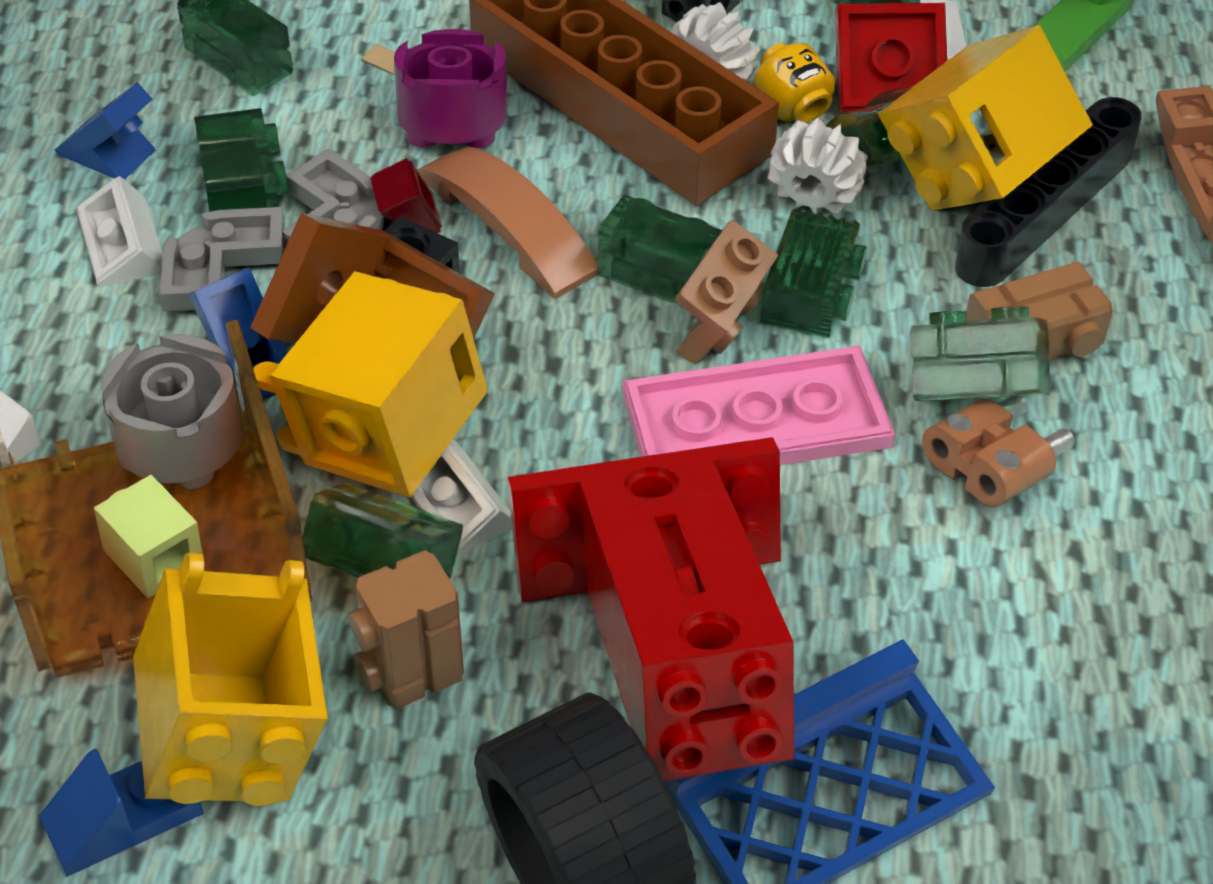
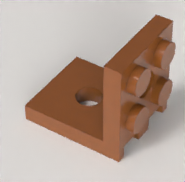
[250,213,495,343]

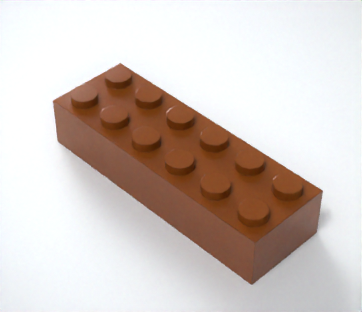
[469,0,779,206]

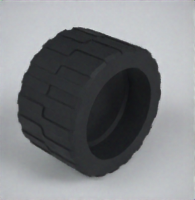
[474,692,696,884]

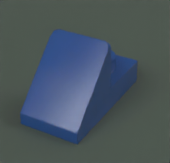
[54,82,156,180]
[188,267,288,405]
[39,748,204,877]

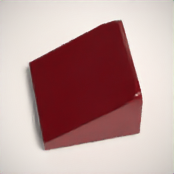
[370,158,442,233]

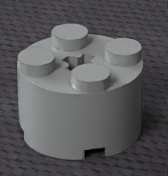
[101,334,244,489]

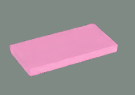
[622,345,895,465]

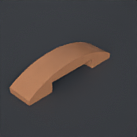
[1155,85,1213,243]
[417,146,601,299]

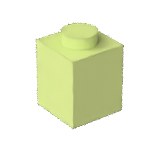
[94,475,203,598]

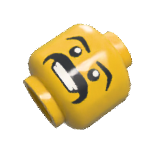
[754,42,835,123]

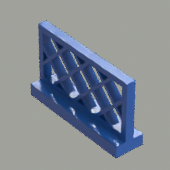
[664,639,995,884]

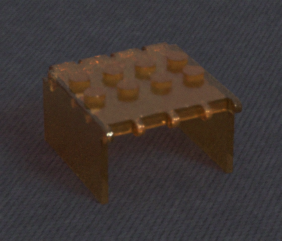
[0,320,312,678]

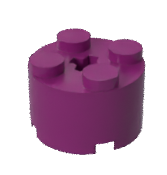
[394,29,507,148]

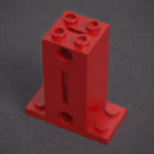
[508,437,794,781]

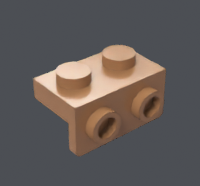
[675,220,779,364]

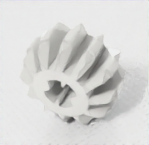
[670,2,760,81]
[768,117,868,215]

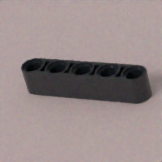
[955,97,1142,287]

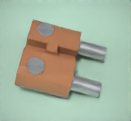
[922,394,1075,507]

